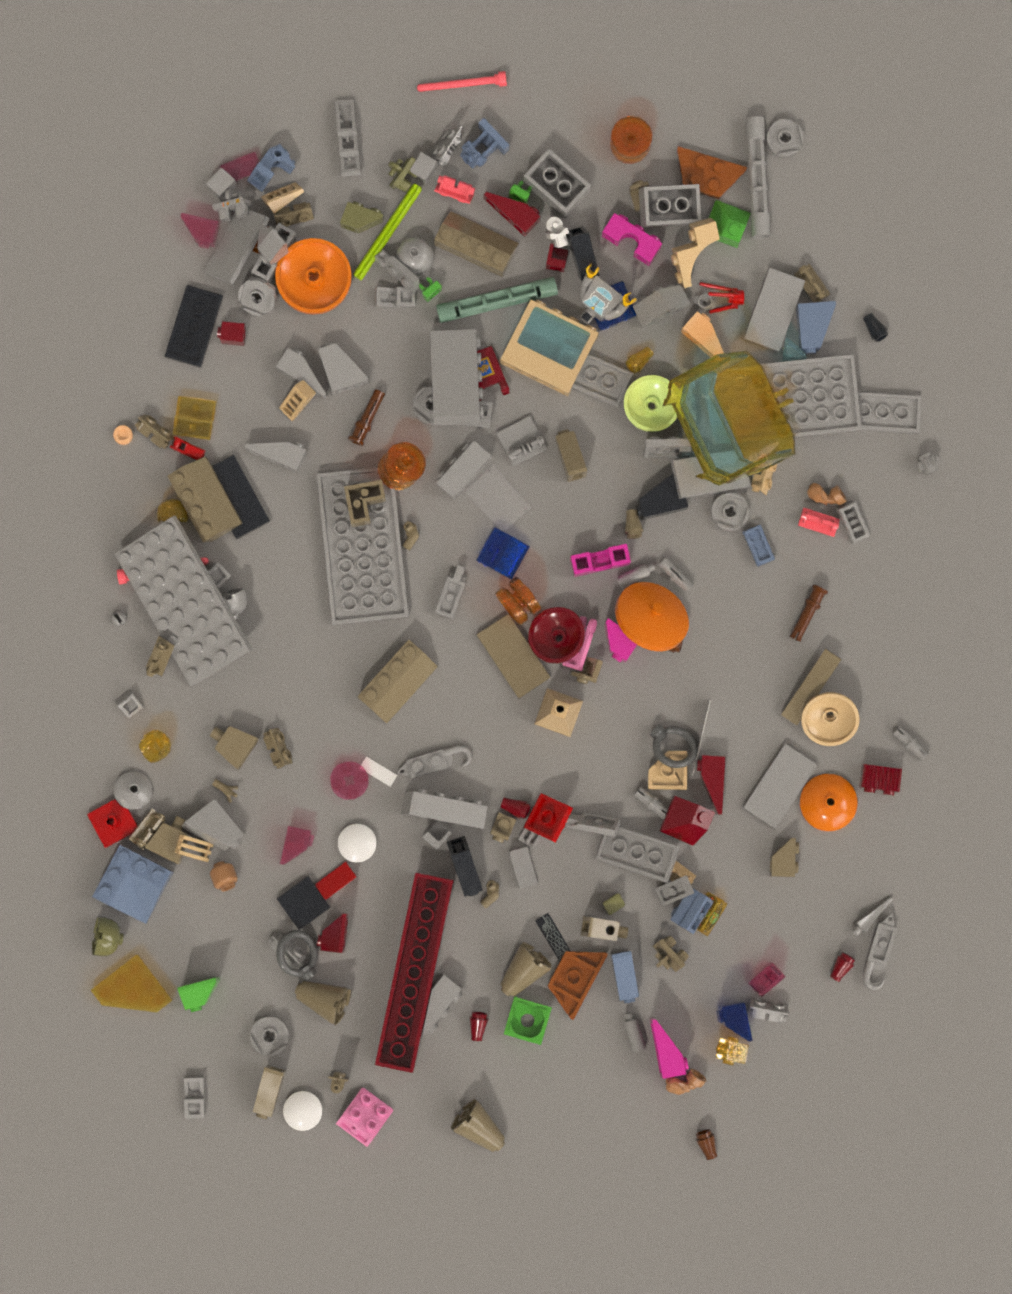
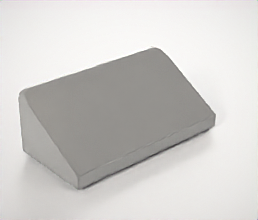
[509,847,538,889]

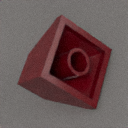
[659,796,715,846]
[317,914,349,953]

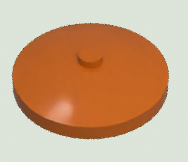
[275,238,352,315]
[615,582,689,651]

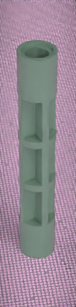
[436,276,558,323]

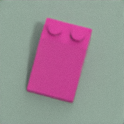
[650,1018,689,1079]

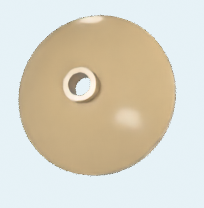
[801,692,860,746]

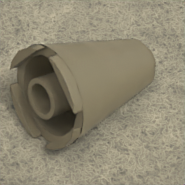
[500,942,552,997]
[295,981,351,1025]
[451,1099,505,1152]

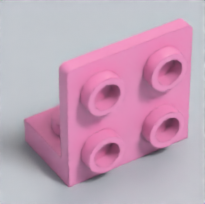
[336,1088,393,1147]

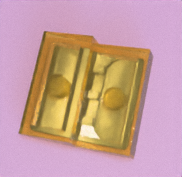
[172,395,217,440]

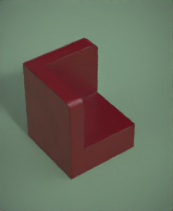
[546,243,568,272]

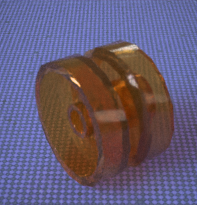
[610,116,652,164]
[378,442,426,490]
[495,576,542,626]

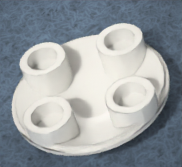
[338,824,376,862]
[283,1091,323,1131]

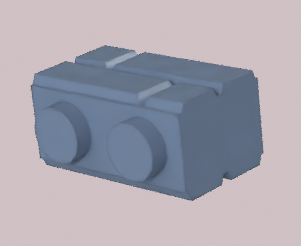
[670,888,714,935]

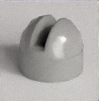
[111,610,127,626]

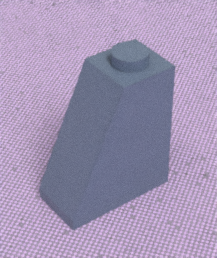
[796,301,836,355]
[610,951,639,1004]

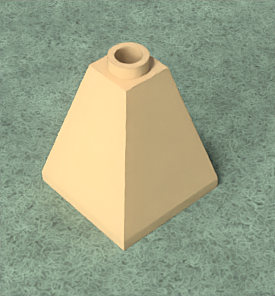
[534,688,583,737]

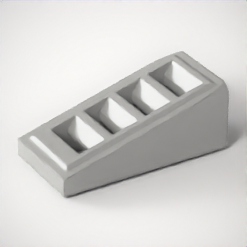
[835,501,870,544]

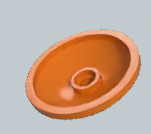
[799,774,858,831]

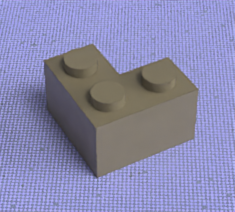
[344,480,386,527]

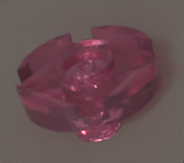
[330,761,369,800]

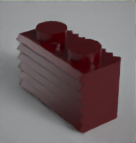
[859,764,902,796]

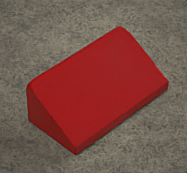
[315,862,357,900]

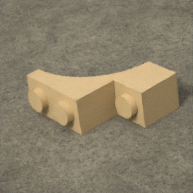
[671,218,720,288]

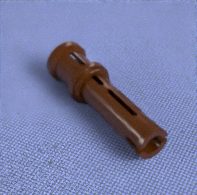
[348,389,386,446]
[789,584,828,642]

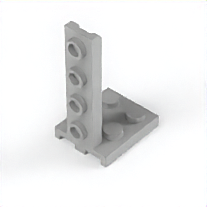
[644,368,694,458]

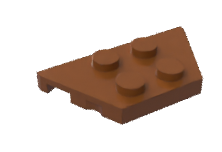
[677,146,747,199]
[547,951,608,1020]

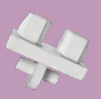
[545,217,569,248]

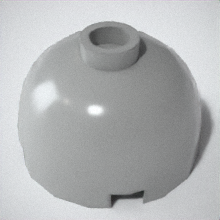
[396,237,434,276]
[220,588,247,619]

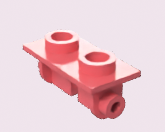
[434,175,475,204]
[798,508,840,537]

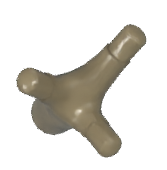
[212,779,238,803]

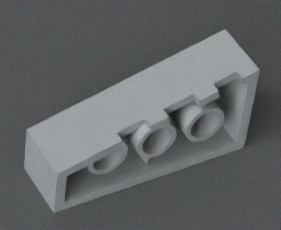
[401,788,488,829]

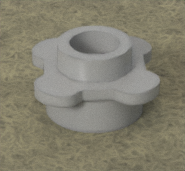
[694,292,716,313]

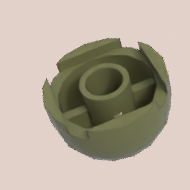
[92,917,124,956]

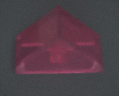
[748,962,786,997]

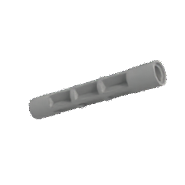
[745,116,770,239]

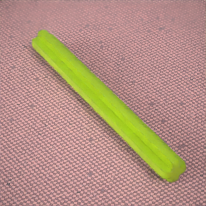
[353,183,422,280]

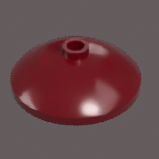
[528,607,585,664]

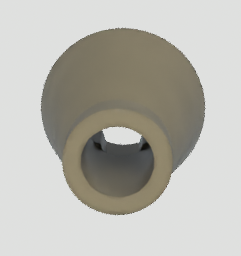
[625,509,643,539]

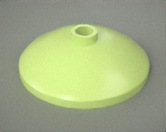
[624,375,681,432]

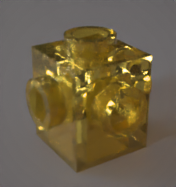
[716,1036,749,1066]

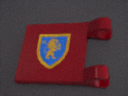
[477,346,510,401]

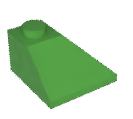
[709,200,751,248]
[177,977,220,1012]

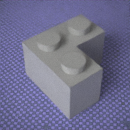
[633,284,691,327]

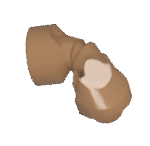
[807,483,847,505]
[665,1069,707,1095]

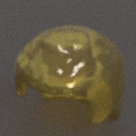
[157,498,188,523]
[139,730,171,763]

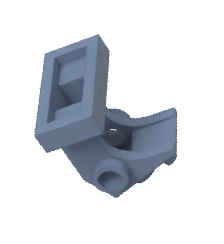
[460,118,509,169]
[247,144,295,192]

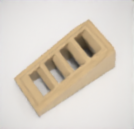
[261,182,304,213]
[279,380,316,421]

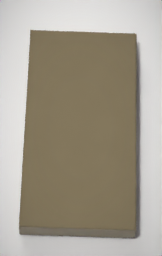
[477,614,551,699]

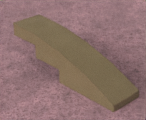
[781,648,841,725]

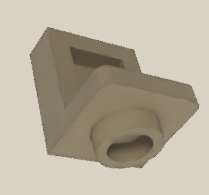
[571,657,603,685]

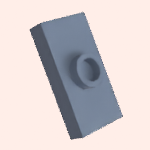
[742,524,775,567]

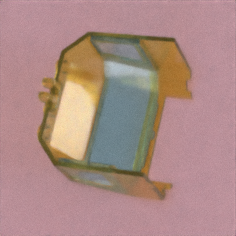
[663,351,796,486]

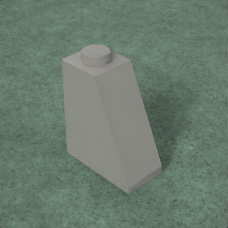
[318,342,369,395]
[182,799,244,851]

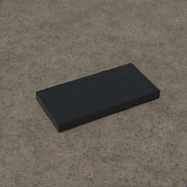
[165,285,223,368]
[212,455,270,540]

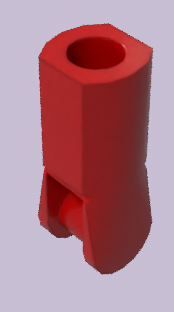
[169,436,206,460]

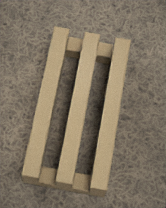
[175,834,213,862]

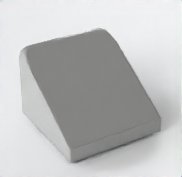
[115,689,144,719]

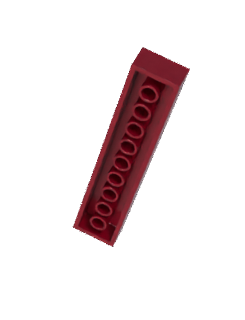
[375,873,454,1073]

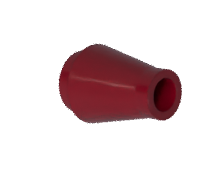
[500,797,531,819]
[830,952,855,982]
[469,1012,489,1041]

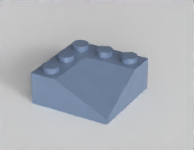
[92,845,174,924]

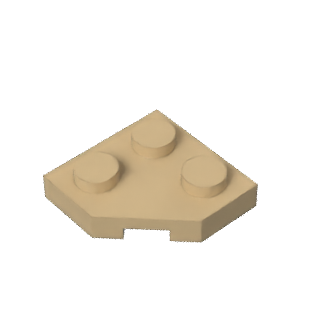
[648,751,687,790]

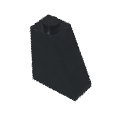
[566,226,600,281]
[636,473,688,520]
[447,836,483,897]

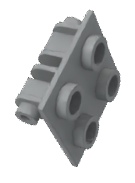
[431,126,462,167]
[496,416,547,467]

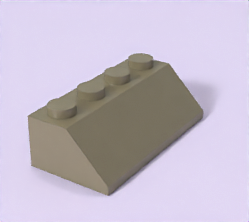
[434,211,519,277]
[167,457,242,543]
[357,640,438,724]

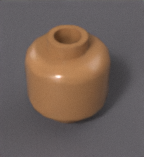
[210,861,238,892]

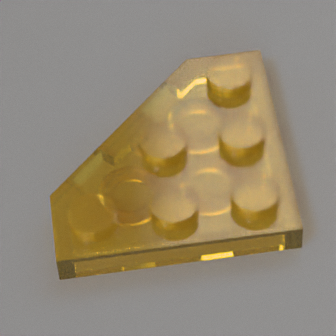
[91,954,173,1013]

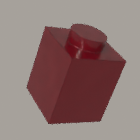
[217,321,246,346]

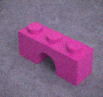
[602,213,662,266]
[570,544,631,577]

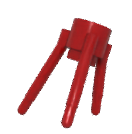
[699,282,744,314]

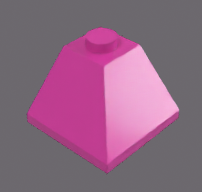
[604,618,637,663]

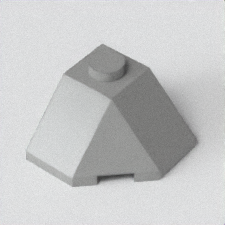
[258,219,289,267]

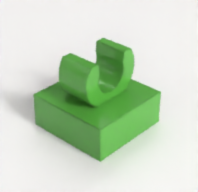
[508,181,532,203]
[419,277,442,302]

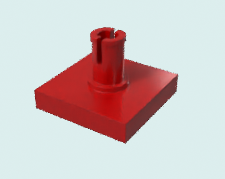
[524,793,573,843]
[87,799,138,848]

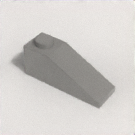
[276,348,327,400]
[244,442,307,473]

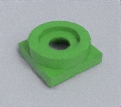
[504,996,552,1045]

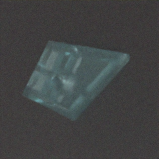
[782,337,807,362]

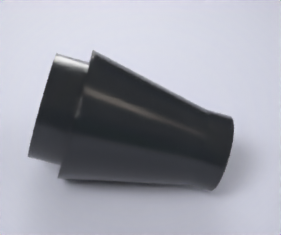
[863,313,889,342]

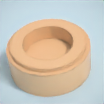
[113,425,133,445]

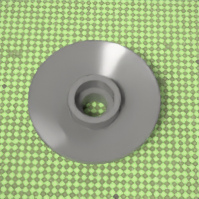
[114,772,153,810]

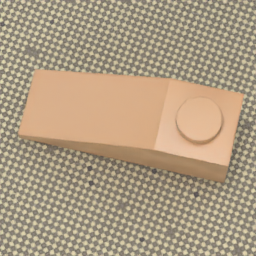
[681,311,728,368]

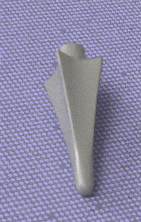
[852,897,893,936]

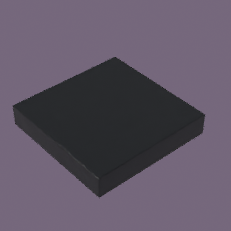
[277,876,331,930]

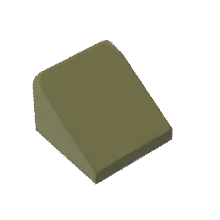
[602,893,625,915]

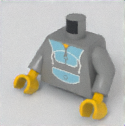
[579,263,636,324]

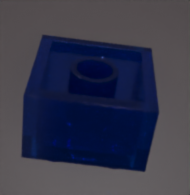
[716,1001,753,1042]

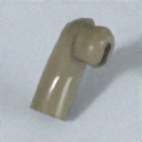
[402,521,419,551]
[480,880,499,909]

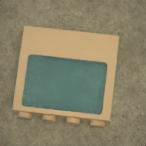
[500,300,599,397]

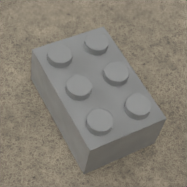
[523,149,591,219]
[639,184,701,227]

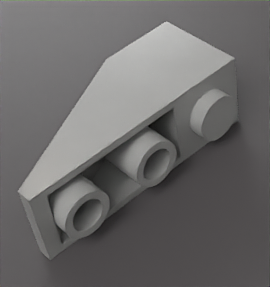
[423,975,463,1035]

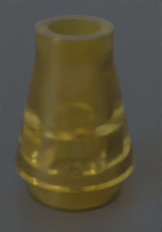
[625,347,654,373]

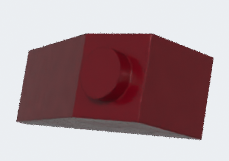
[484,192,540,237]
[697,755,725,815]

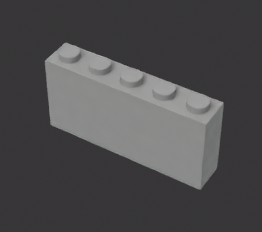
[430,329,484,426]

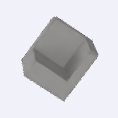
[410,152,438,185]
[206,168,237,202]
[422,821,452,850]

